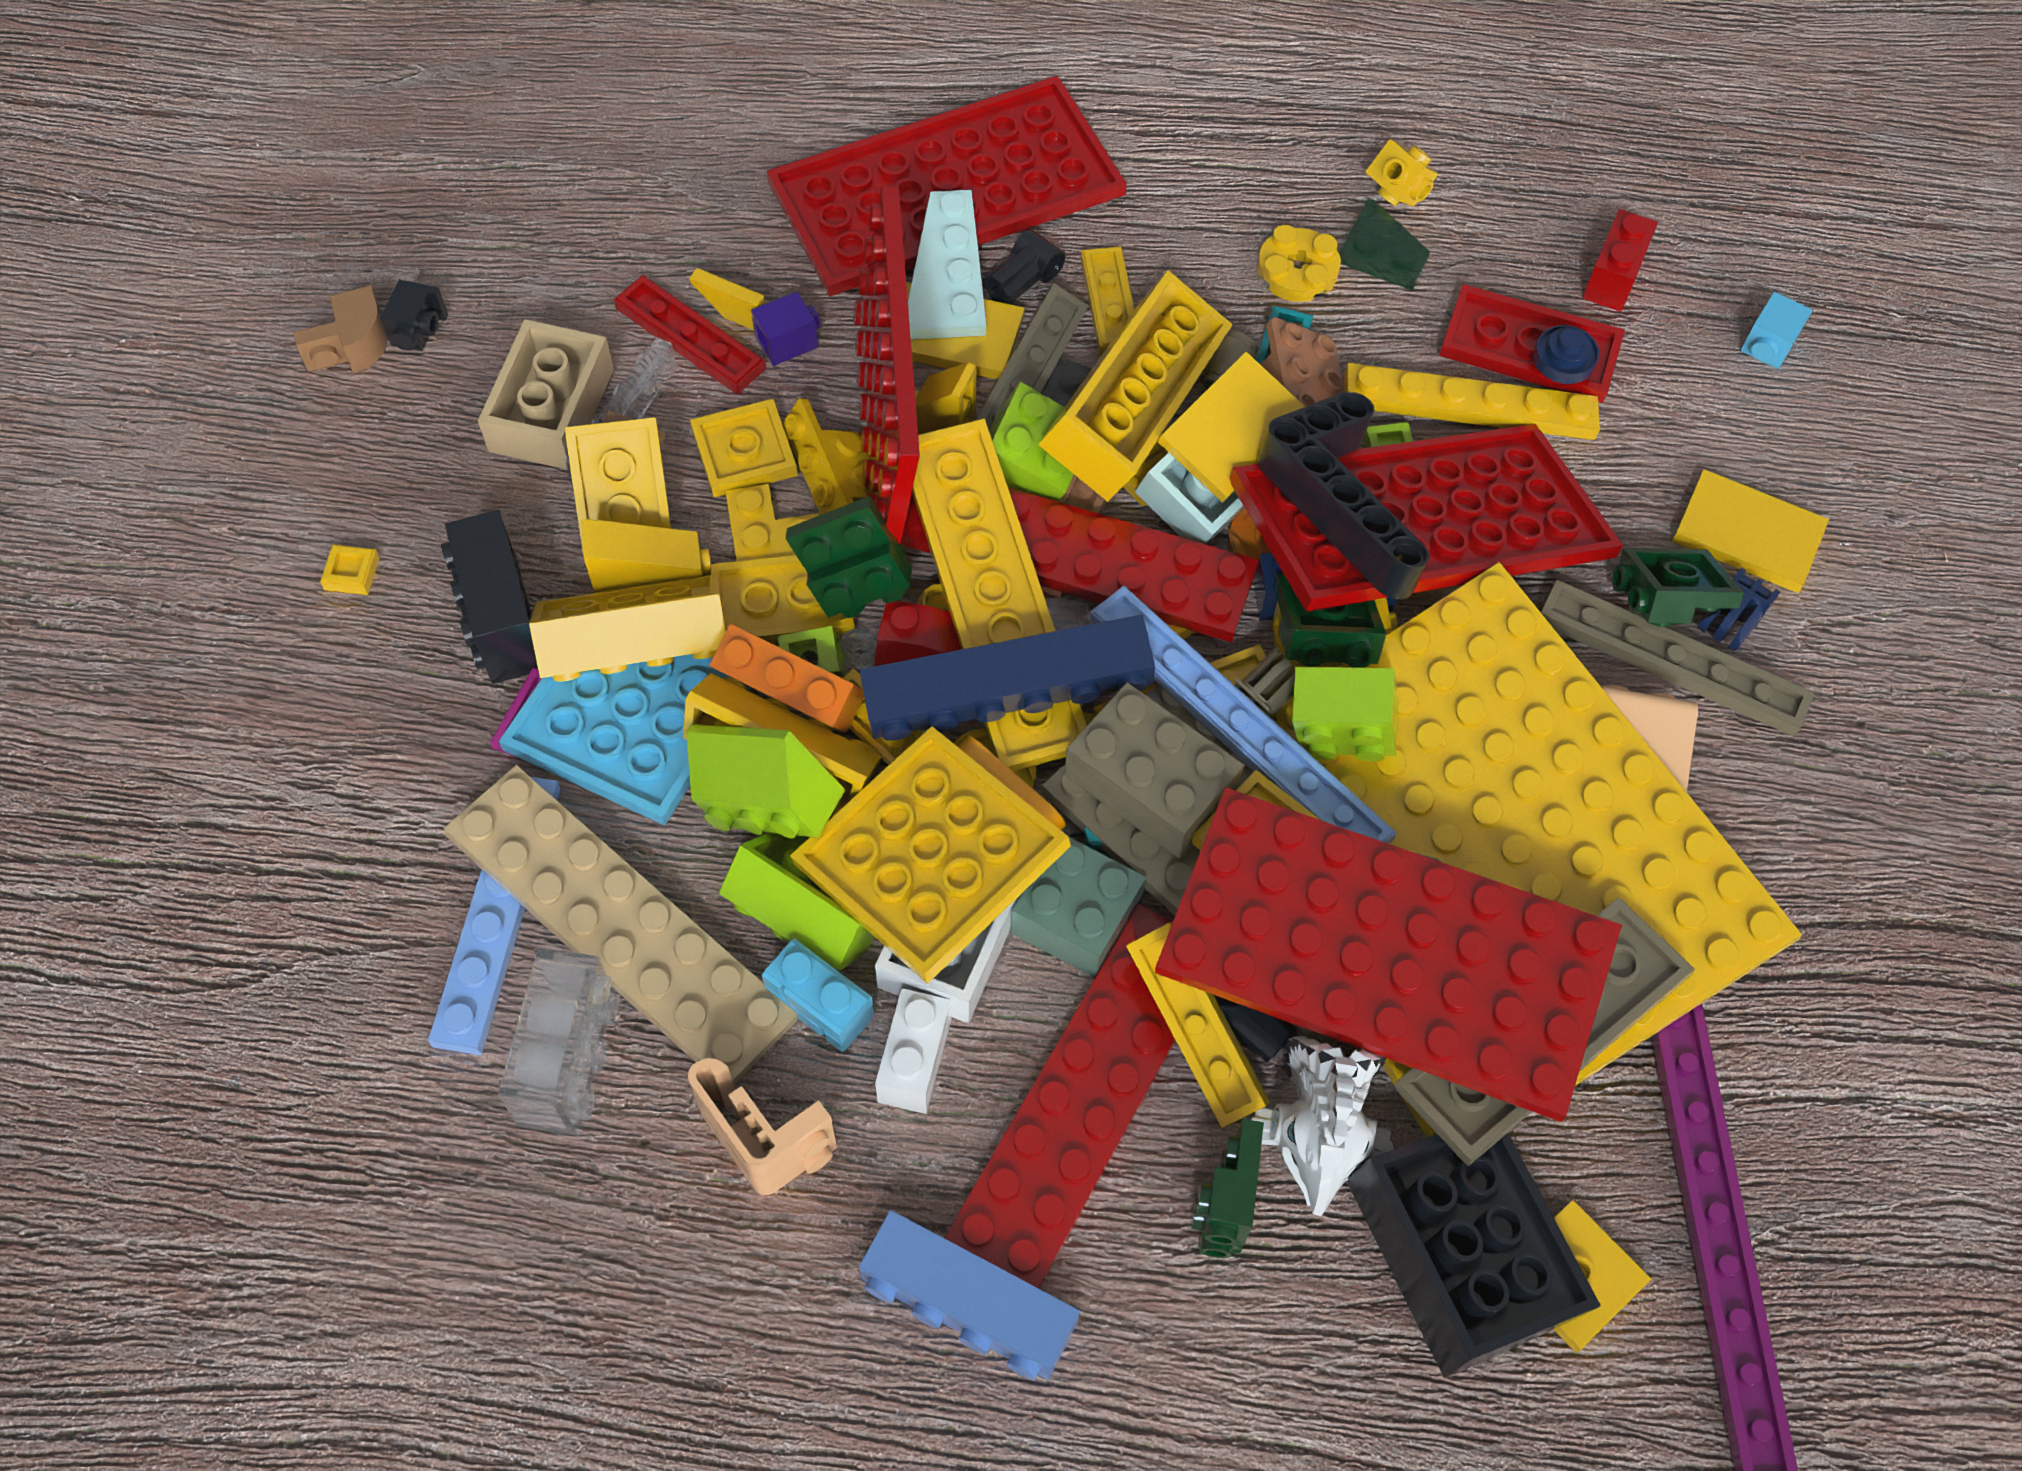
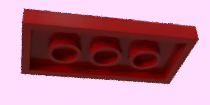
[1439,284,1625,403]

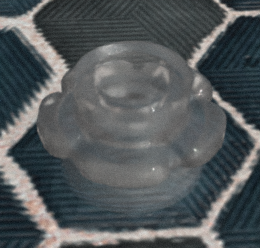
[840,628,877,672]

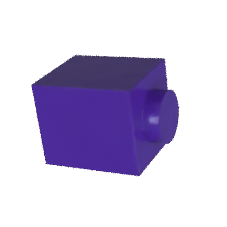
[751,291,821,366]

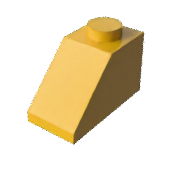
[915,362,976,435]

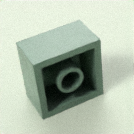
[1011,837,1146,978]

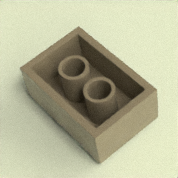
[1065,683,1244,859]

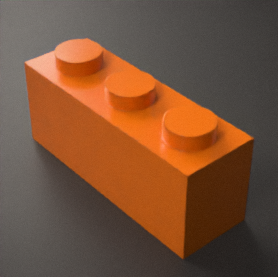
[709,623,864,733]

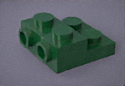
[785,496,912,618]
[1612,548,1744,627]
[1274,574,1386,668]
[1191,1119,1264,1258]

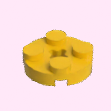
[1257,225,1341,302]

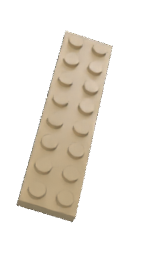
[443,765,798,1085]

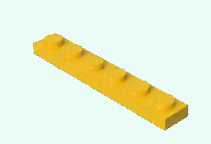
[1344,363,1600,440]

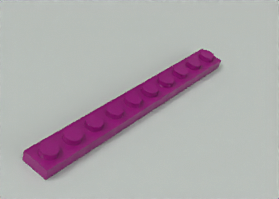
[1652,1003,1798,1471]

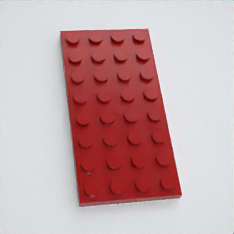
[767,76,1127,297]
[853,186,920,545]
[1229,424,1624,612]
[1155,787,1622,1122]

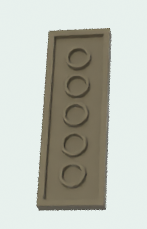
[1395,897,1695,1166]

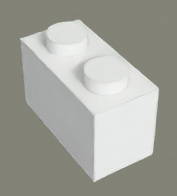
[875,988,951,1114]

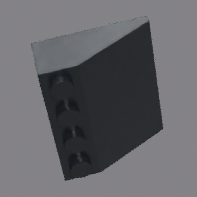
[1346,1133,1601,1378]

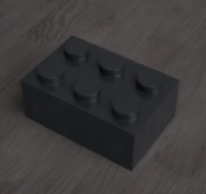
[441,510,538,684]

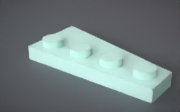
[908,190,986,340]

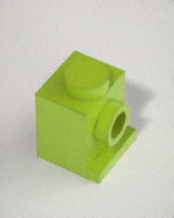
[778,626,846,678]

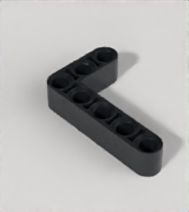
[1256,392,1429,600]

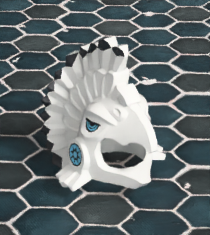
[1251,1036,1394,1216]

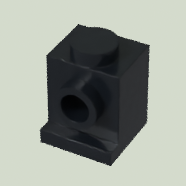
[380,279,448,352]

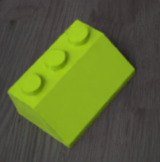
[686,724,845,838]
[719,832,875,972]

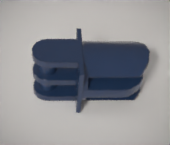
[1698,567,1781,651]

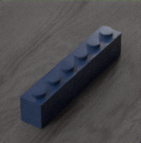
[859,614,1155,741]

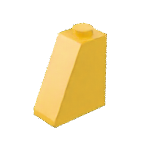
[581,519,712,593]

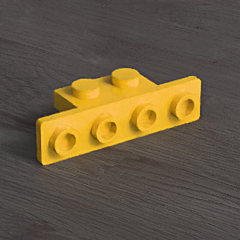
[783,398,871,515]

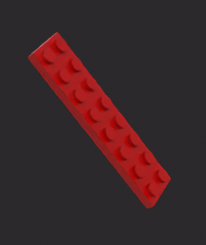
[900,487,1259,643]
[944,904,1176,1289]

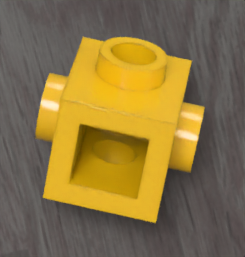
[1365,139,1439,207]

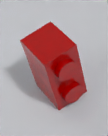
[1582,208,1658,312]

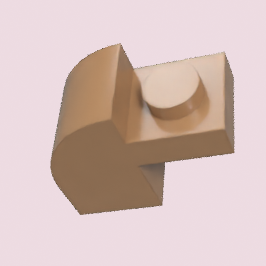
[293,285,388,374]

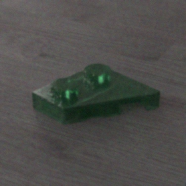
[1339,198,1430,291]

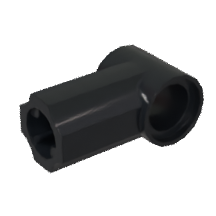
[983,229,1066,304]
[1214,995,1297,1063]

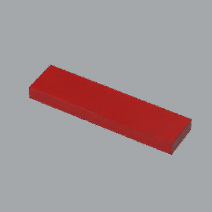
[614,275,766,395]

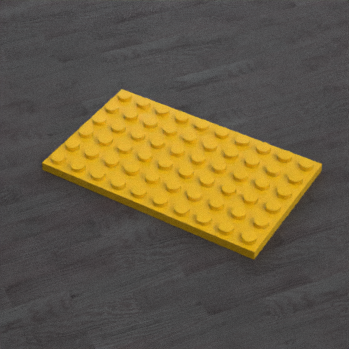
[1274,562,1802,1086]

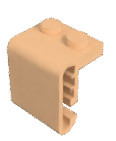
[1601,685,1698,792]
[688,1058,837,1195]

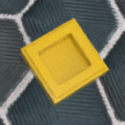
[320,544,380,595]

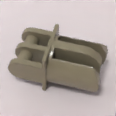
[1234,647,1295,721]

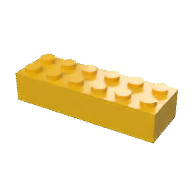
[1038,270,1233,502]

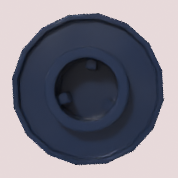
[1533,325,1599,384]

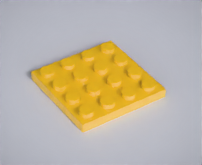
[790,726,1071,984]

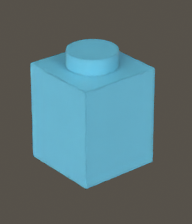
[1741,291,1813,369]

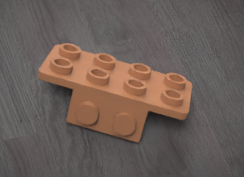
[1260,317,1344,407]

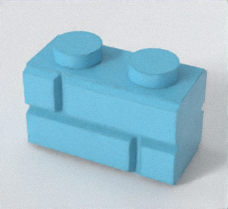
[762,938,874,1053]

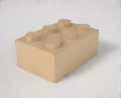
[478,319,614,470]

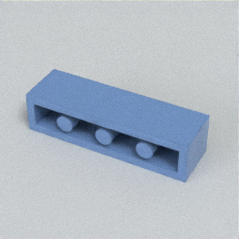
[859,1210,1080,1381]

